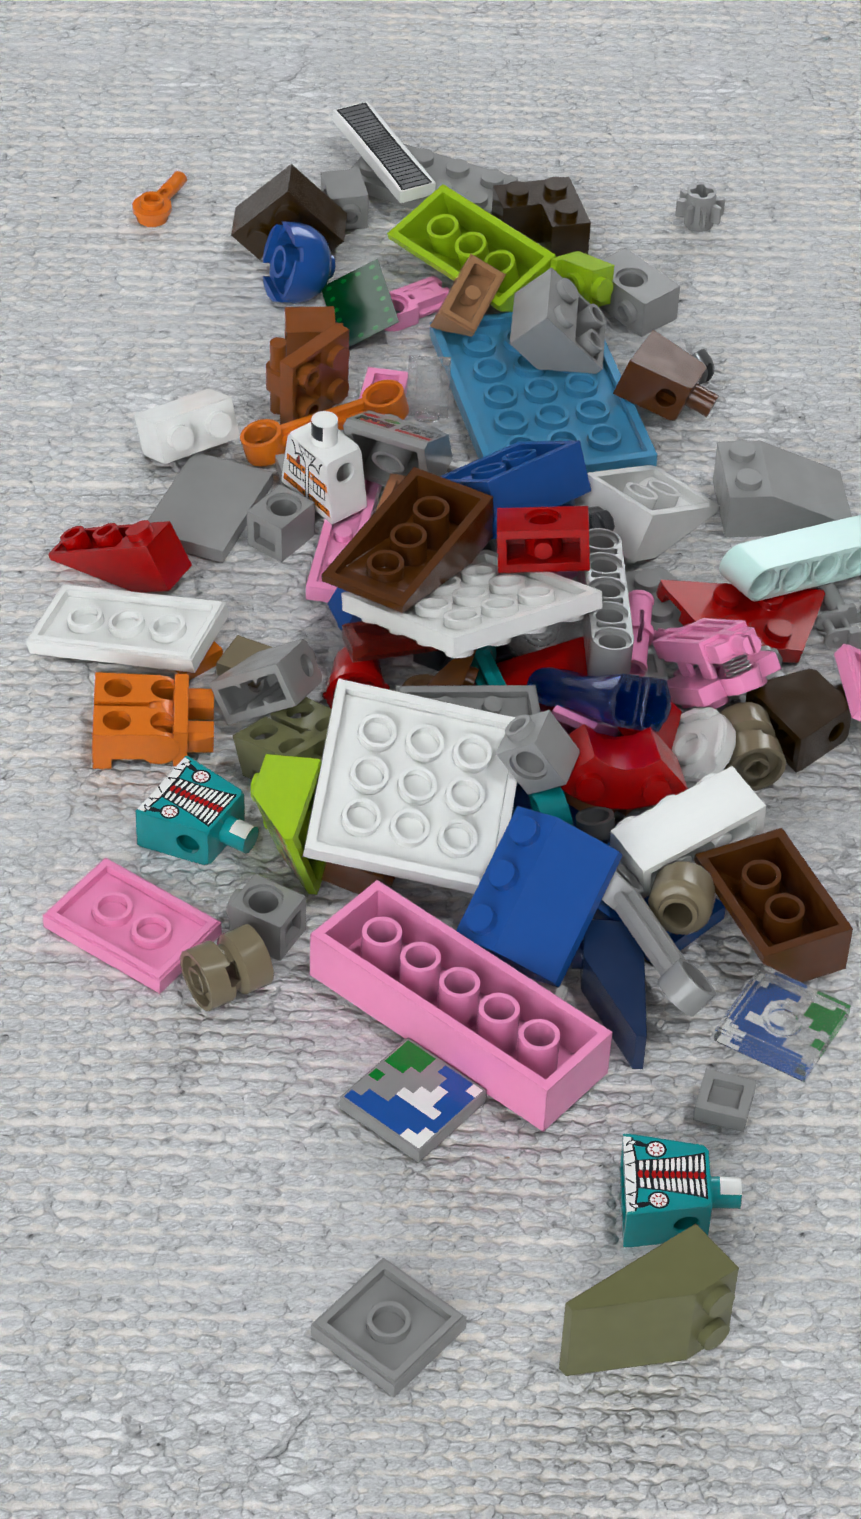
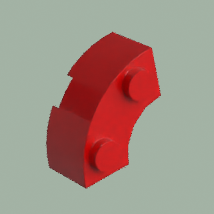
[560,724,688,809]

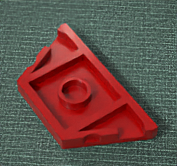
[656,580,825,663]

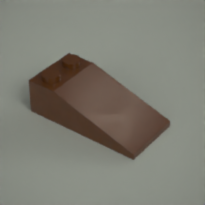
[322,467,493,613]

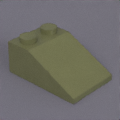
[559,1224,739,1376]

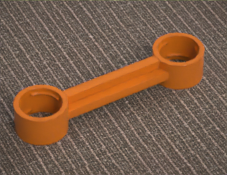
[240,380,409,467]

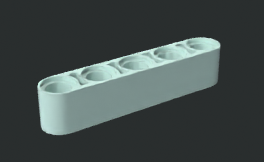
[719,515,861,601]

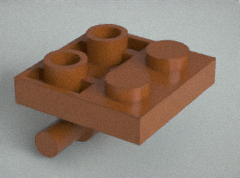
[266,322,350,425]

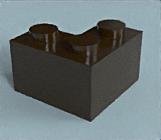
[231,164,347,260]
[492,177,591,257]

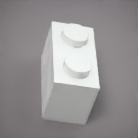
[134,388,240,464]

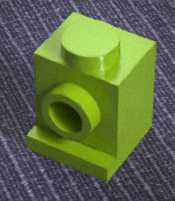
[550,251,615,307]

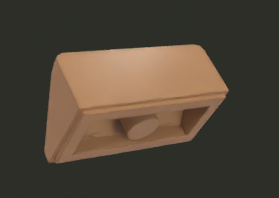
[430,254,506,337]

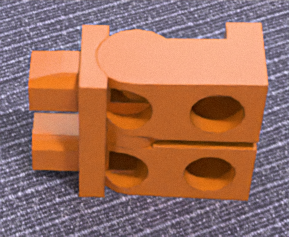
[92,672,214,769]

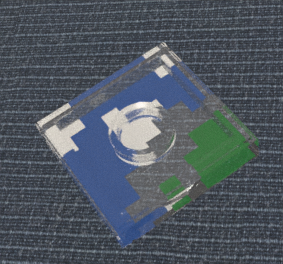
[714,965,851,1082]

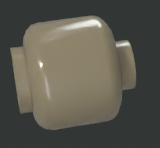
[648,861,716,935]

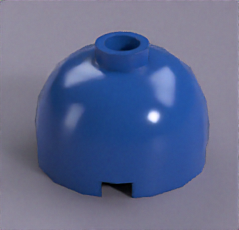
[263,221,335,303]

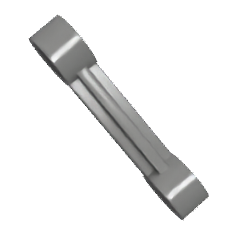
[602,862,716,1017]

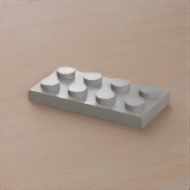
[351,144,518,214]

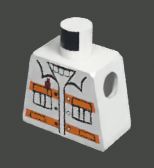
[282,411,367,524]

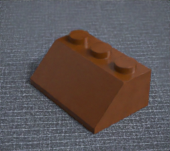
[694,828,853,983]

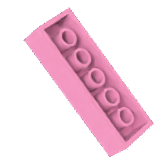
[310,880,613,1132]

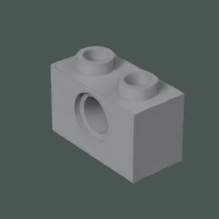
[600,248,680,337]

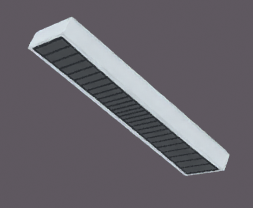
[333,101,436,203]

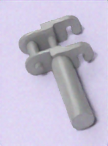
[815,582,861,649]

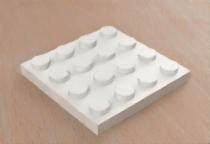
[341,549,602,658]
[302,679,517,894]

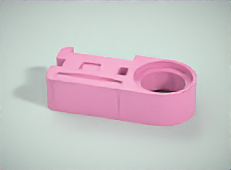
[384,276,450,331]

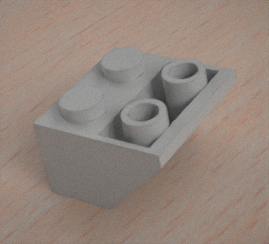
[510,267,606,374]

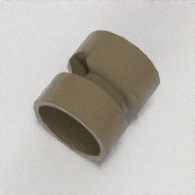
[719,702,787,791]
[180,924,274,1011]

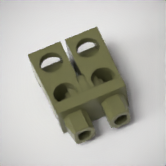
[233,697,331,779]

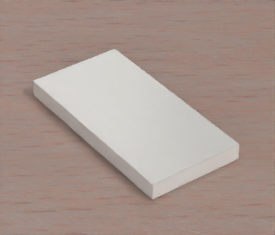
[26,584,229,673]

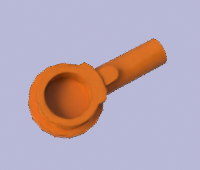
[132,171,187,227]

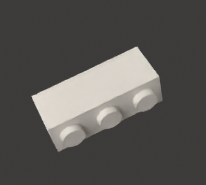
[610,766,766,898]

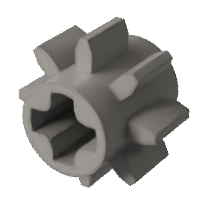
[675,182,725,232]

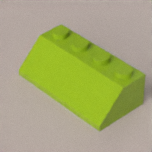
[387,184,556,312]

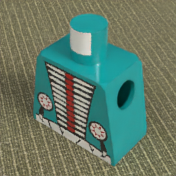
[135,756,259,865]
[619,1134,742,1248]

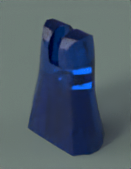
[527,667,671,732]

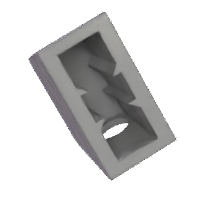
[209,639,322,725]

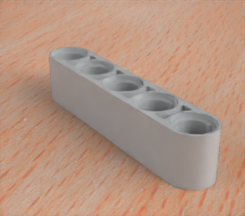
[577,528,634,689]

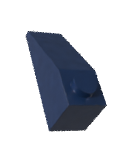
[571,920,647,1069]

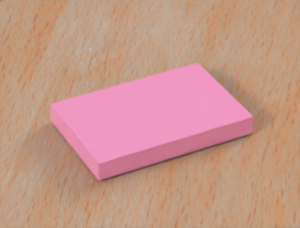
[43,858,222,994]

